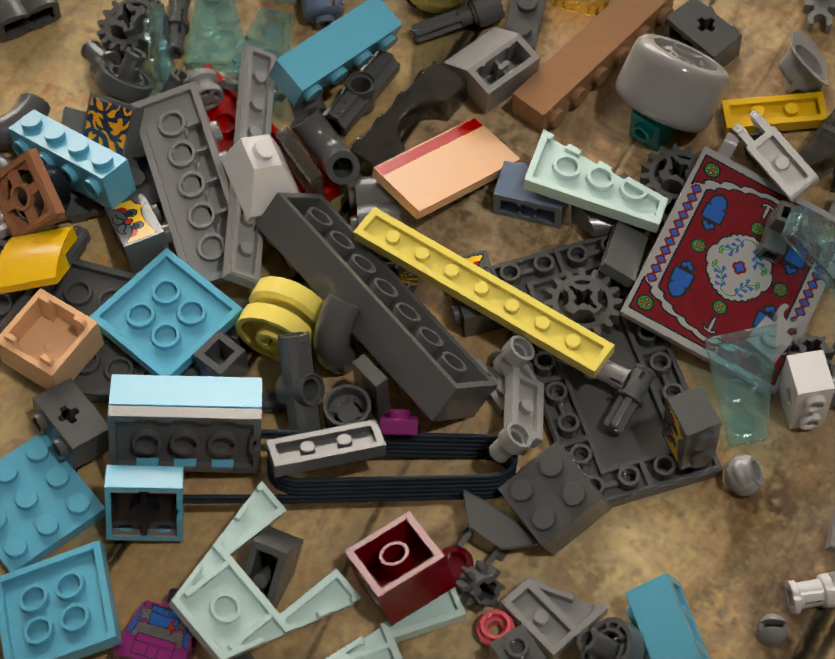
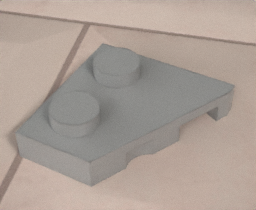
[500,578,608,659]

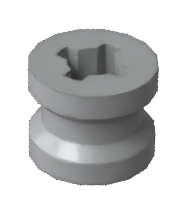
[189,68,224,110]

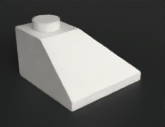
[221,134,300,221]

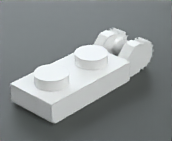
[731,110,819,203]

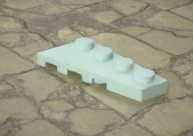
[522,129,668,233]

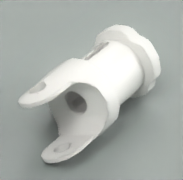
[785,572,835,614]

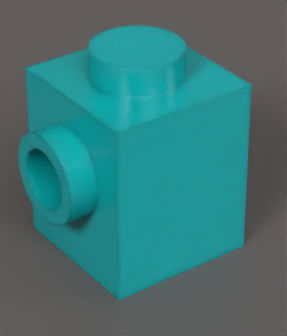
[629,109,677,152]

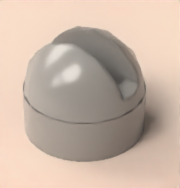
[756,613,789,647]

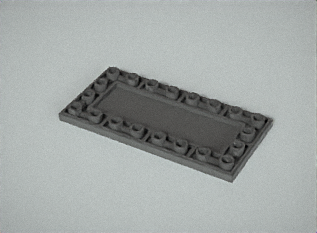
[492,234,723,507]

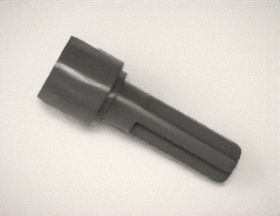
[411,0,505,43]

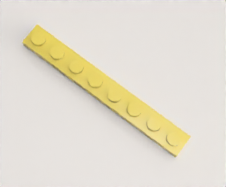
[353,207,615,379]

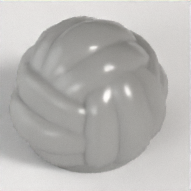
[724,454,764,496]

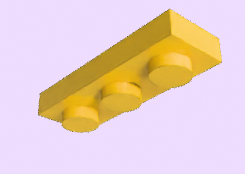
[720,91,829,136]

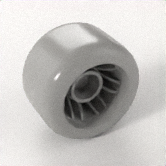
[615,33,729,133]

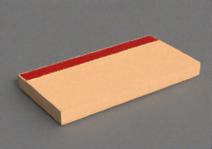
[372,117,520,220]

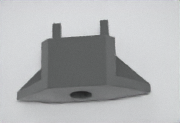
[457,490,539,567]

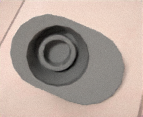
[779,31,829,93]

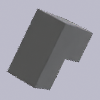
[756,200,802,264]

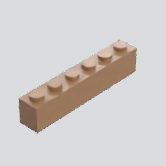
[512,0,674,134]

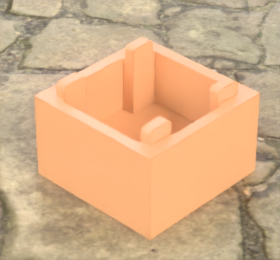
[0,288,104,390]

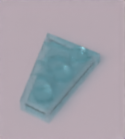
[184,0,245,74]
[143,4,176,90]
[219,7,292,102]
[781,205,835,293]
[704,323,778,448]

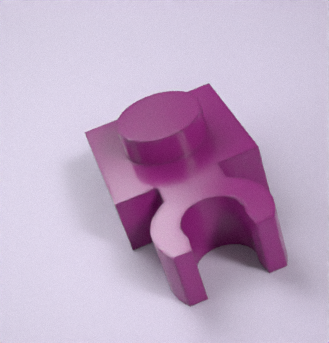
[380,409,418,435]

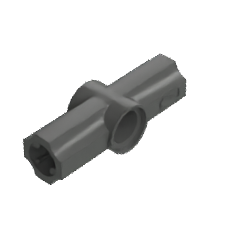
[323,51,400,136]
[275,331,325,430]

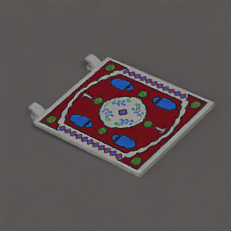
[619,132,835,398]

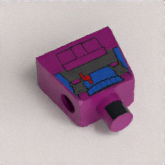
[112,588,197,659]

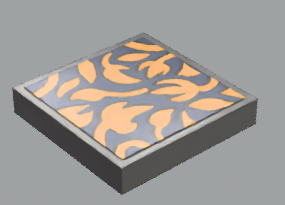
[81,93,144,169]

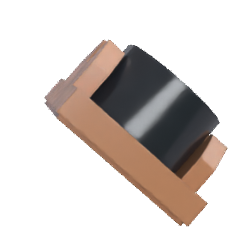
[0,148,71,237]

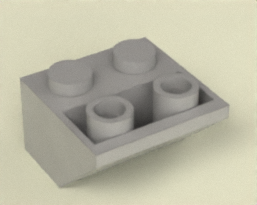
[443,27,541,113]

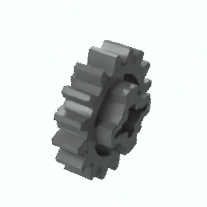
[97,0,169,56]
[639,143,701,214]
[543,268,622,337]

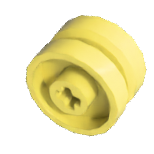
[235,276,323,362]

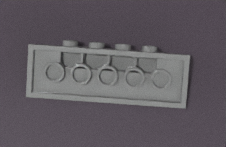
[131,81,230,286]

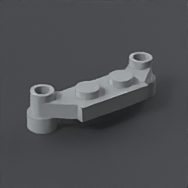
[489,335,544,463]

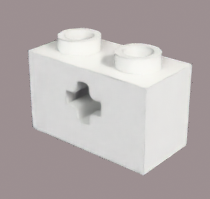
[778,350,835,430]

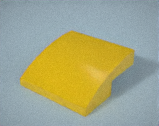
[0,226,78,294]

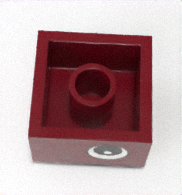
[344,511,457,626]

